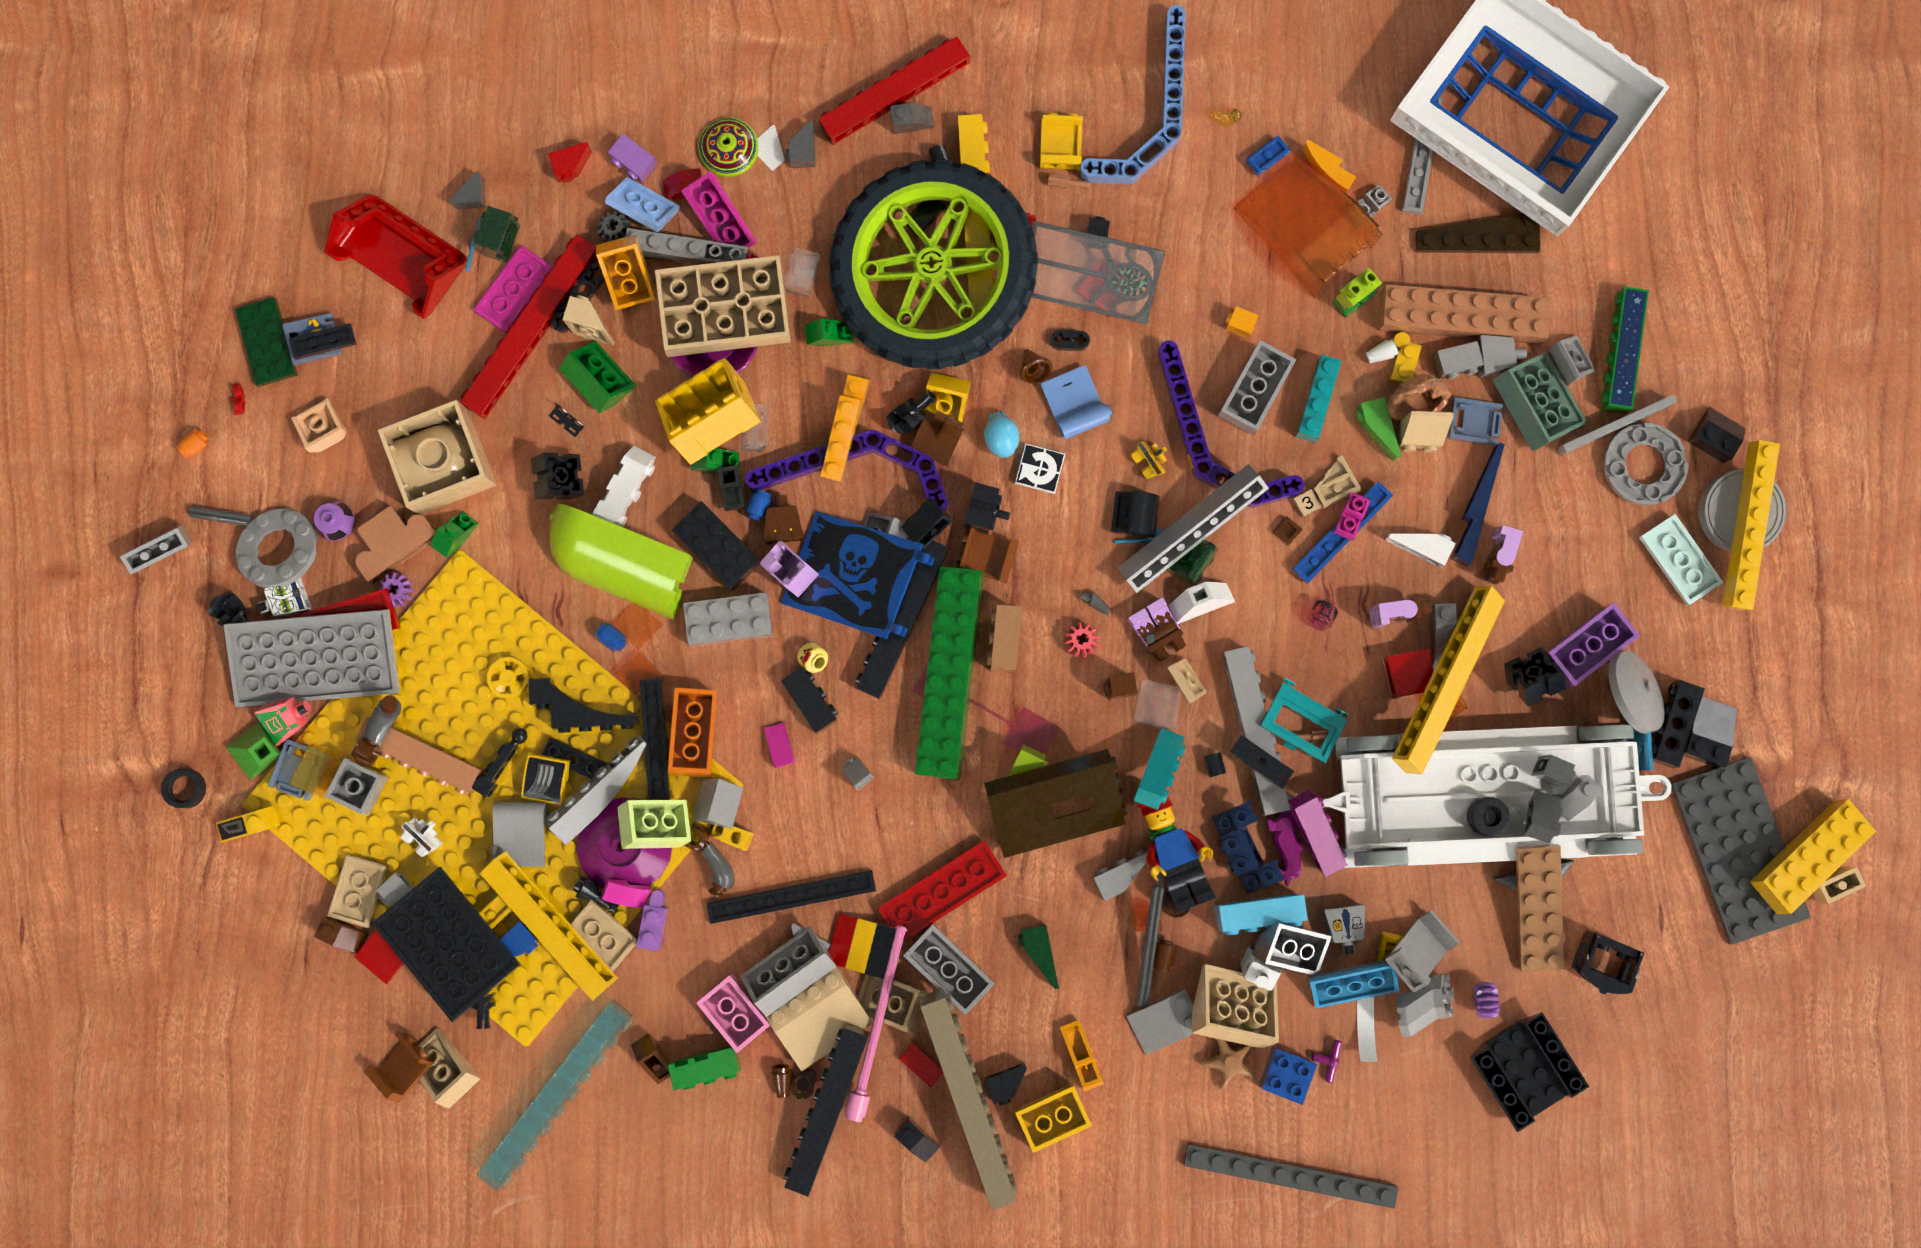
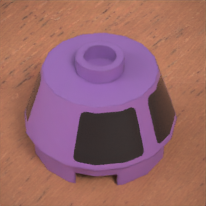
[313,500,355,541]

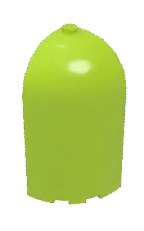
[549,503,693,620]

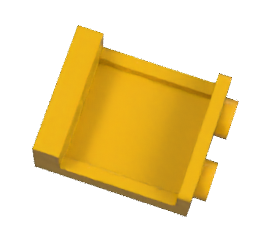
[1040,113,1083,170]

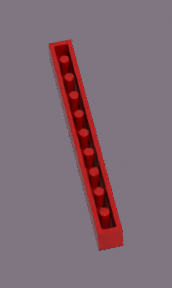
[460,235,597,420]

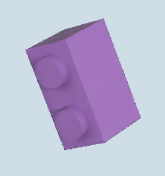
[608,134,658,183]

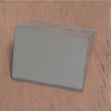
[1548,335,1596,386]
[691,779,743,829]

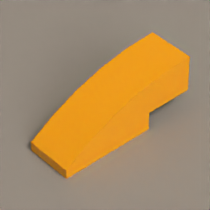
[1302,140,1356,197]
[1060,1020,1104,1092]

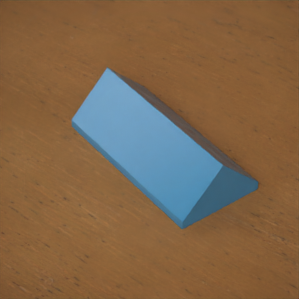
[1308,960,1400,1009]

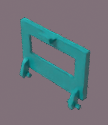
[1260,677,1348,763]

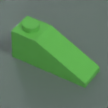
[1356,397,1401,461]

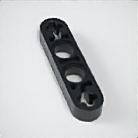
[551,263,605,333]

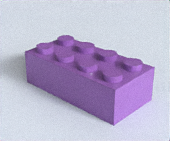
[1546,603,1640,688]

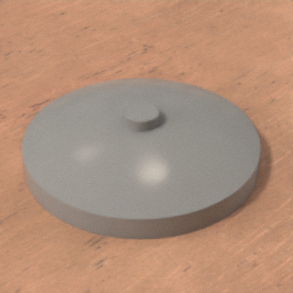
[1609,651,1665,734]

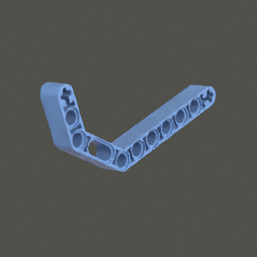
[1079,5,1186,184]

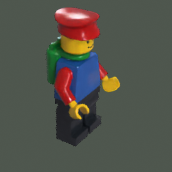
[1137,794,1216,913]

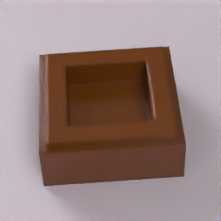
[1273,516,1303,546]

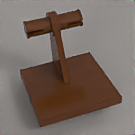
[910,410,964,466]

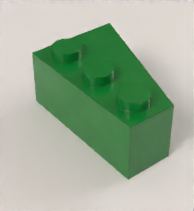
[668,1046,741,1091]

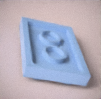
[605,177,679,232]

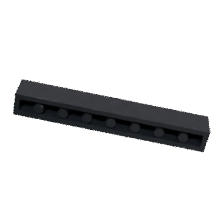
[855,540,949,700]
[783,1023,870,1197]

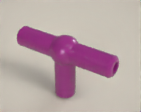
[1312,1040,1342,1083]

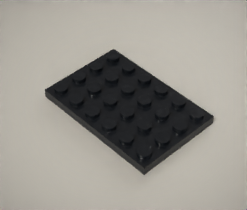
[372,867,521,1022]

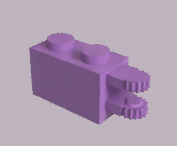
[636,890,669,951]

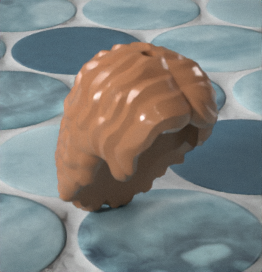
[1387,374,1451,421]

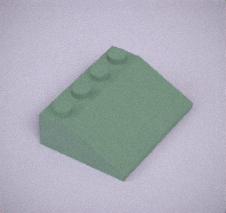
[1492,352,1587,452]

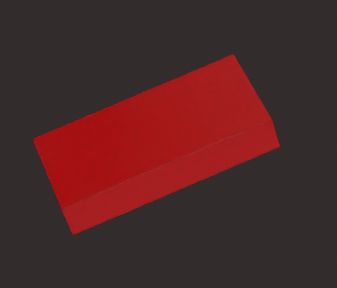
[899,1042,943,1087]

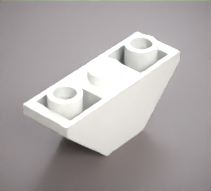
[1169,582,1235,624]

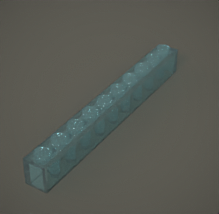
[477,1000,633,1191]

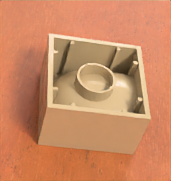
[378,400,497,515]

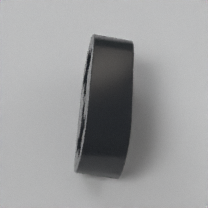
[1051,330,1090,351]

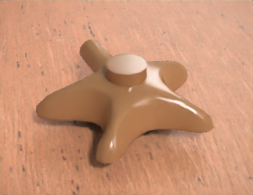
[1200,1039,1255,1090]

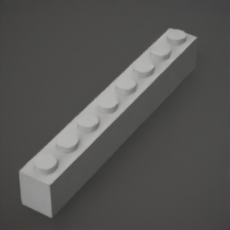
[1117,464,1269,593]
[1222,646,1291,816]

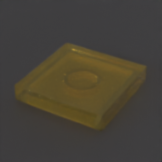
[289,745,343,801]

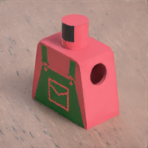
[255,697,312,746]

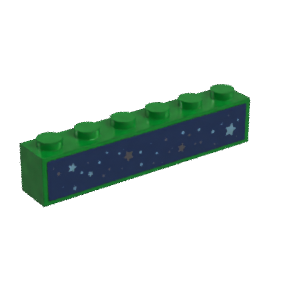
[1600,286,1649,414]

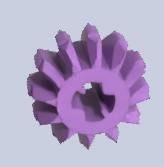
[377,572,414,608]
[1473,982,1500,1019]

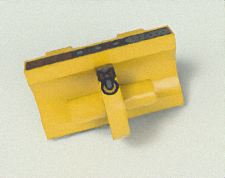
[1131,441,1168,479]

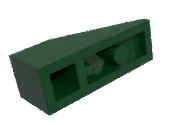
[1018,924,1059,989]

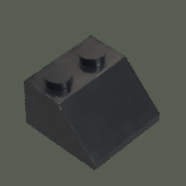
[1688,407,1745,463]

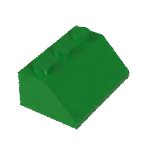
[559,341,636,413]

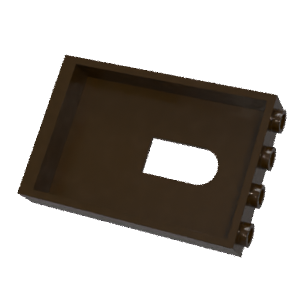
[984,749,1127,858]

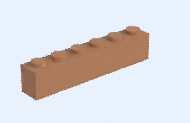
[355,716,485,795]

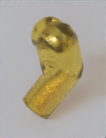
[1211,108,1242,127]

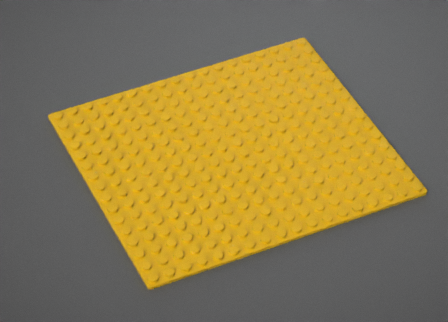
[242,551,743,1046]

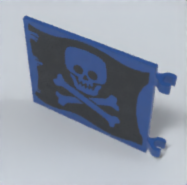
[781,511,934,639]

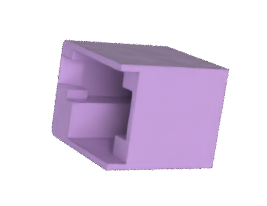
[760,541,819,597]

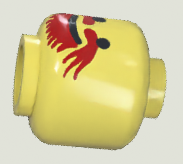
[797,642,828,673]

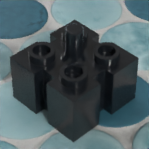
[531,453,584,500]
[964,482,1011,535]
[1504,647,1566,706]

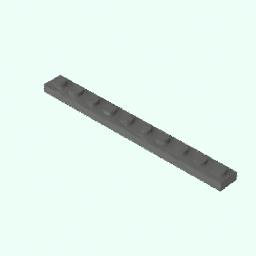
[1183,1143,1399,1209]

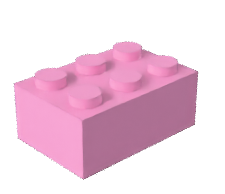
[697,974,770,1053]

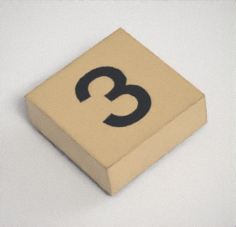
[1293,489,1322,517]

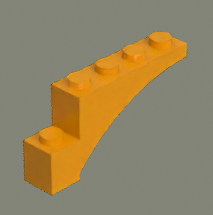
[821,374,870,482]

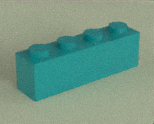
[1295,355,1342,443]
[1134,727,1186,810]

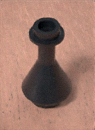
[573,876,619,914]

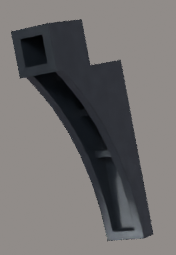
[529,678,639,733]

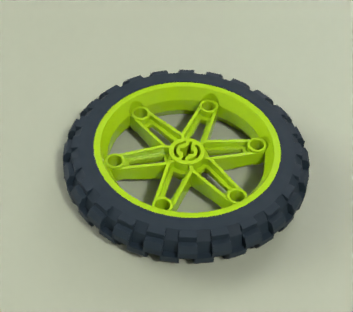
[829,159,1038,370]

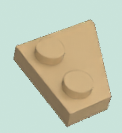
[1314,455,1361,509]

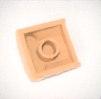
[291,398,346,453]

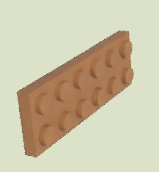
[1516,844,1564,972]

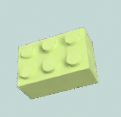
[617,800,691,849]

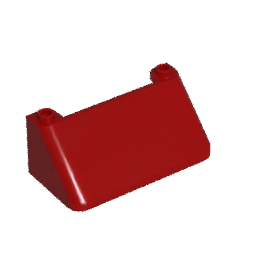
[324,195,467,319]

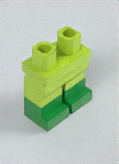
[1332,267,1382,318]

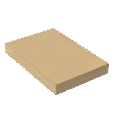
[327,855,389,928]
[570,900,638,972]

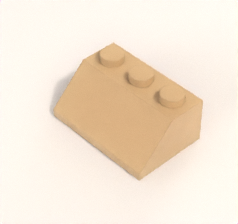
[563,295,615,346]

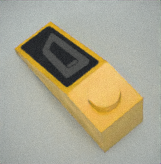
[216,806,280,843]

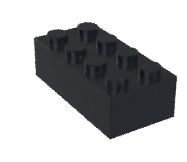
[672,501,761,591]

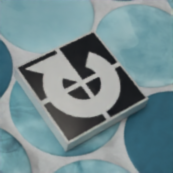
[1015,444,1065,494]

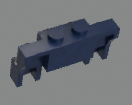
[1212,800,1286,894]

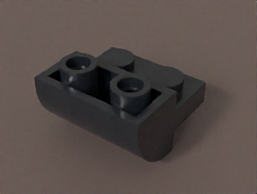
[1111,490,1160,537]

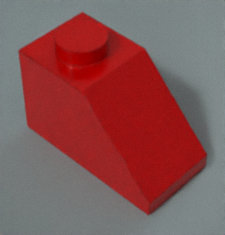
[548,142,592,183]
[663,168,703,200]

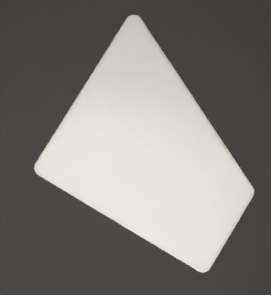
[758,125,785,171]

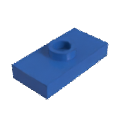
[1246,135,1291,176]

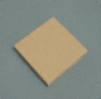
[1168,658,1207,703]

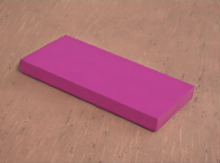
[473,245,554,334]

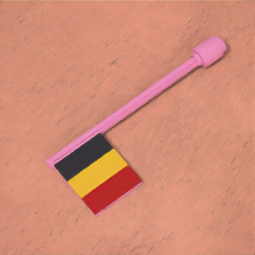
[829,913,907,1122]

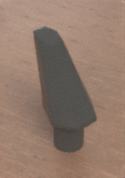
[1080,591,1109,615]

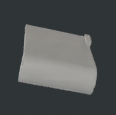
[492,802,548,867]

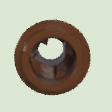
[770,1064,792,1098]

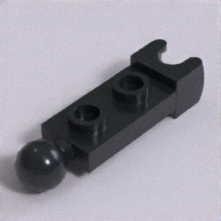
[472,727,528,798]

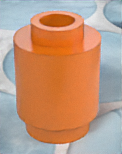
[176,428,209,458]

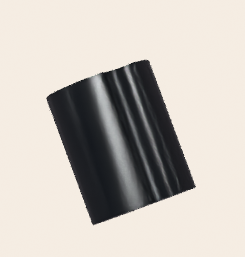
[928,144,950,161]
[1203,752,1226,778]

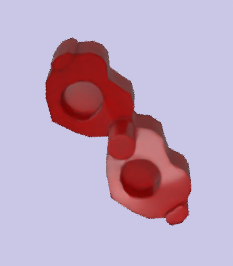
[230,383,246,415]

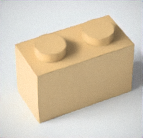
[1813,866,1866,904]

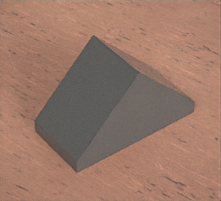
[449,171,486,209]

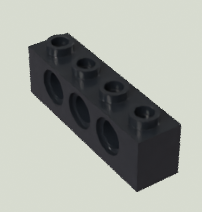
[1652,680,1705,768]

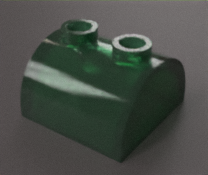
[1167,540,1218,585]

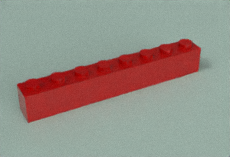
[819,36,970,145]

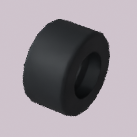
[1467,797,1510,835]

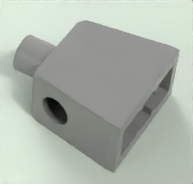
[1475,335,1527,378]

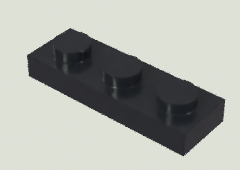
[289,323,357,360]

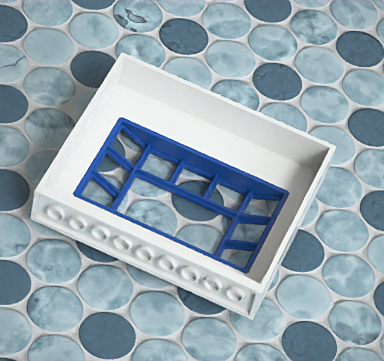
[1390,0,1670,237]

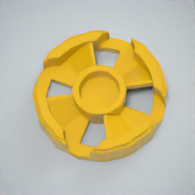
[487,657,530,699]

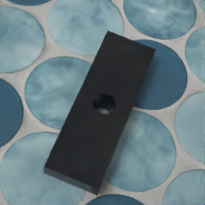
[1229,735,1294,789]
[542,738,608,779]

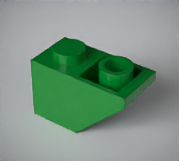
[805,318,854,347]
[691,448,739,473]
[430,511,479,558]

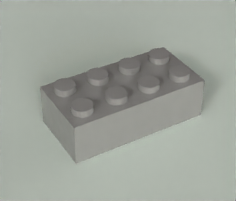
[1218,340,1297,436]
[683,592,774,647]
[903,924,995,1015]

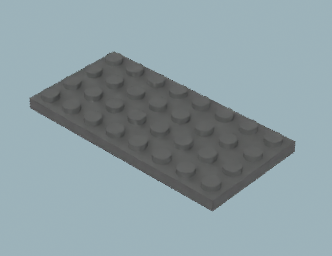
[1671,757,1811,945]

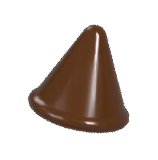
[1020,349,1052,384]

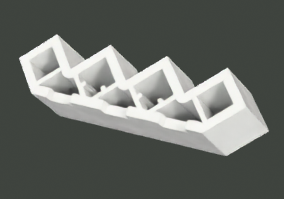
[592,446,655,527]

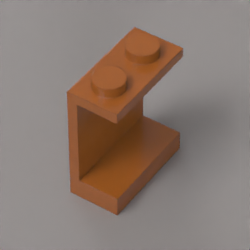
[957,527,1019,583]
[364,1032,433,1103]

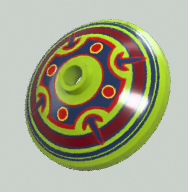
[698,117,759,177]

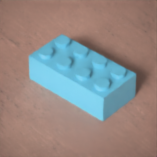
[1214,894,1308,935]

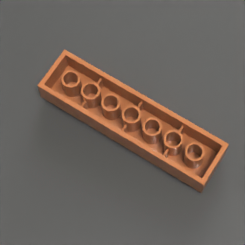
[1379,285,1551,344]

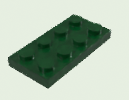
[235,297,298,387]

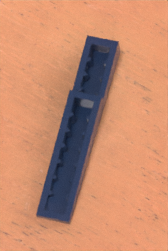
[1451,442,1505,567]

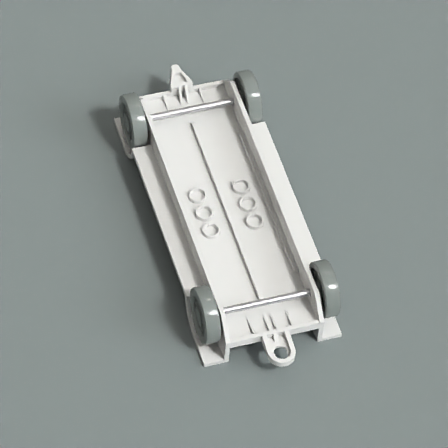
[1322,724,1671,868]

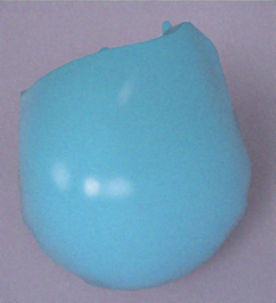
[983,410,1019,458]

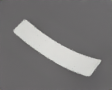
[1357,997,1377,1062]

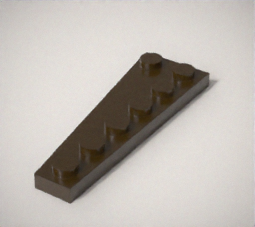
[1416,214,1540,253]

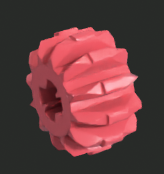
[1064,622,1100,658]

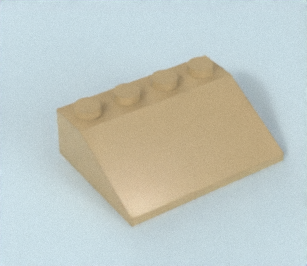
[1192,964,1279,1049]
[765,967,873,1071]

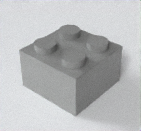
[325,758,389,815]

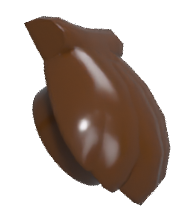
[790,1068,816,1099]

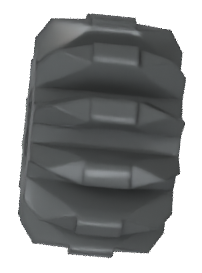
[596,210,631,242]

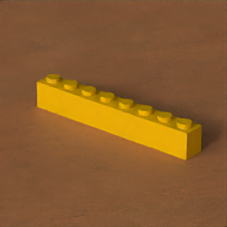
[1722,440,1780,610]
[480,851,618,1001]

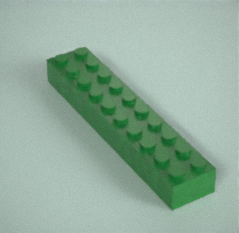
[915,567,984,780]

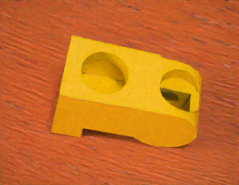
[710,825,754,851]

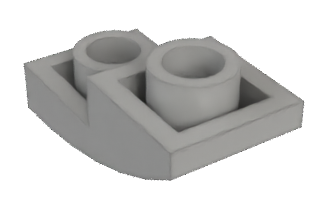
[1346,184,1392,227]

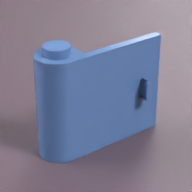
[1040,365,1112,440]

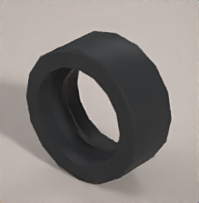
[161,769,206,808]

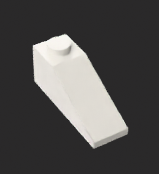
[1385,534,1456,568]

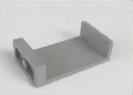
[1385,910,1460,993]

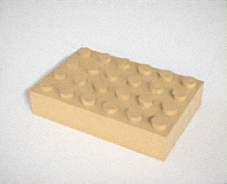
[655,255,791,357]

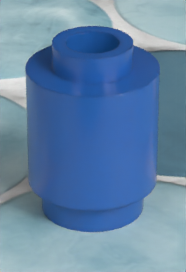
[745,489,771,521]
[595,622,627,652]

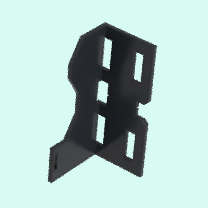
[549,402,585,437]

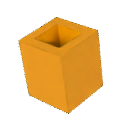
[1225,306,1259,339]

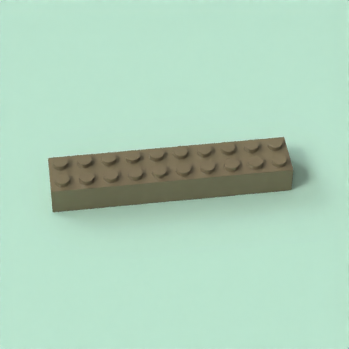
[919,989,1018,1210]

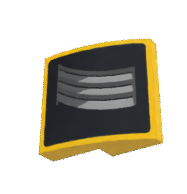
[521,753,570,805]

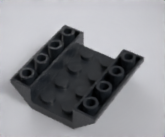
[1470,1012,1590,1132]

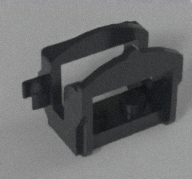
[1571,931,1645,994]

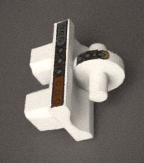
[401,818,442,857]

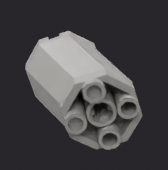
[1397,974,1454,1037]

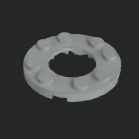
[1603,423,1688,506]
[236,509,318,588]

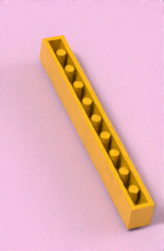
[958,114,996,317]
[1392,586,1505,774]

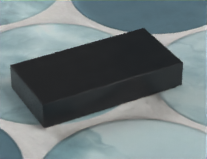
[906,200,946,237]

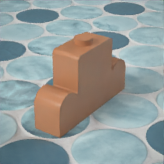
[356,506,437,584]

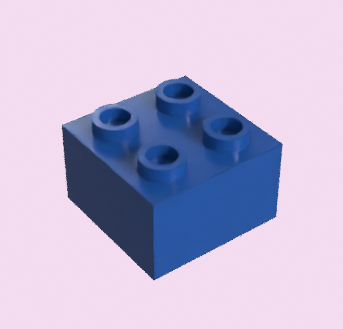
[1259,1046,1317,1105]

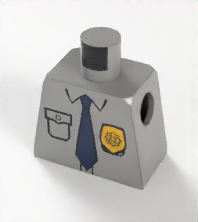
[1321,904,1365,955]

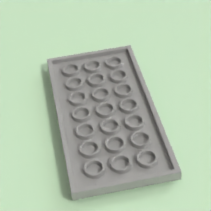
[224,609,400,707]

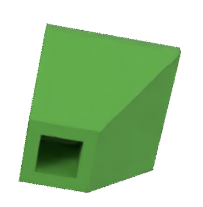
[226,721,282,780]

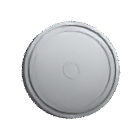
[1698,469,1786,552]

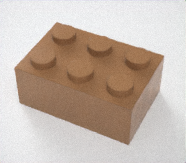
[987,604,1022,673]

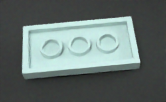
[1639,514,1723,606]

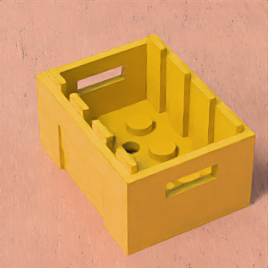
[655,358,761,465]

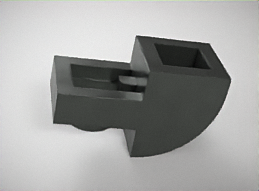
[717,465,746,512]

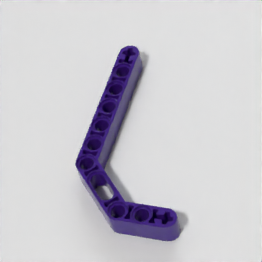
[1158,340,1304,508]
[745,430,948,511]

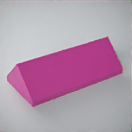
[681,171,757,248]

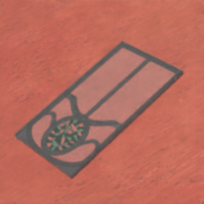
[1031,221,1165,325]

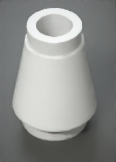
[1366,339,1398,364]

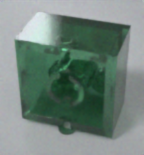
[474,206,520,263]

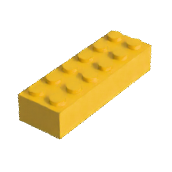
[1750,799,1876,915]

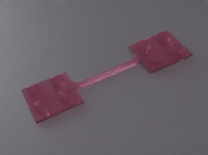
[912,664,1059,754]

